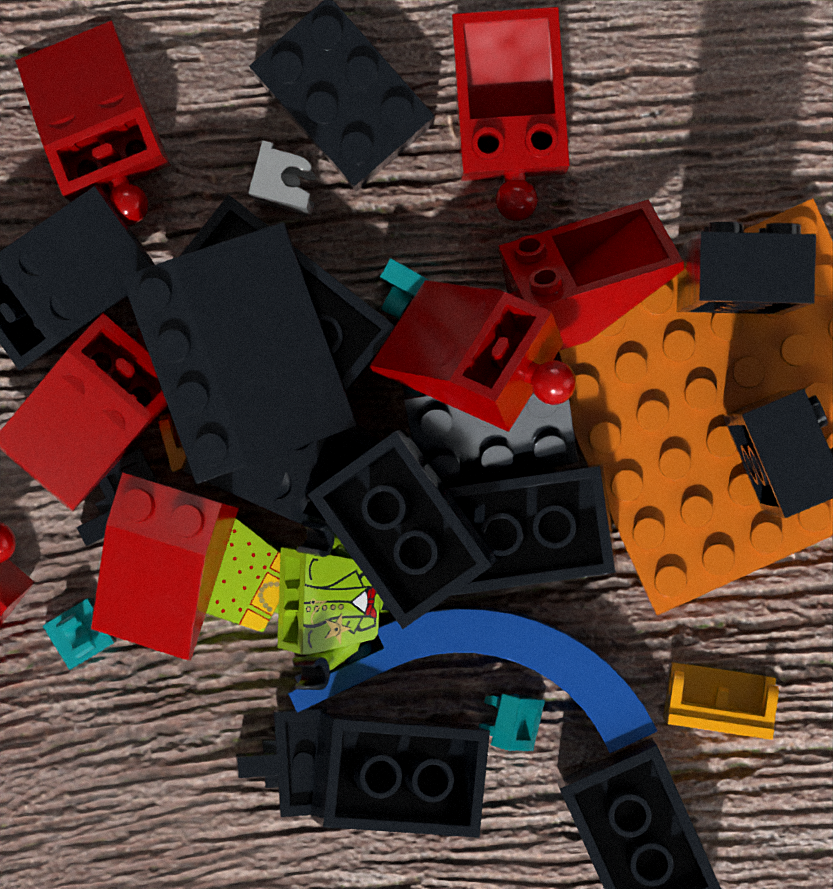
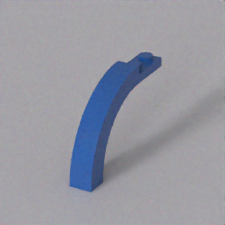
[288,606,658,753]

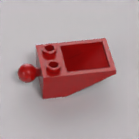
[452,7,570,221]
[15,20,171,226]
[487,199,685,351]
[370,280,576,432]
[0,313,168,512]

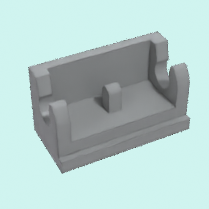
[248,140,316,217]

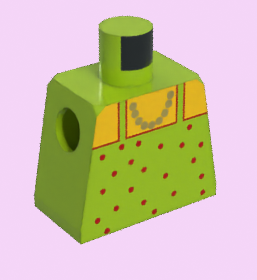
[206,515,281,632]

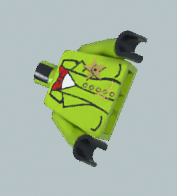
[277,520,391,690]

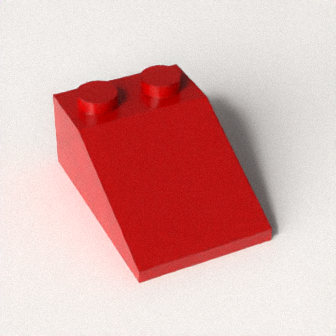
[91,472,239,661]

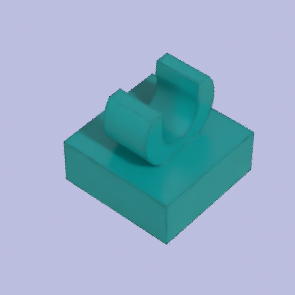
[380,258,430,320]
[43,597,117,670]
[479,694,545,751]

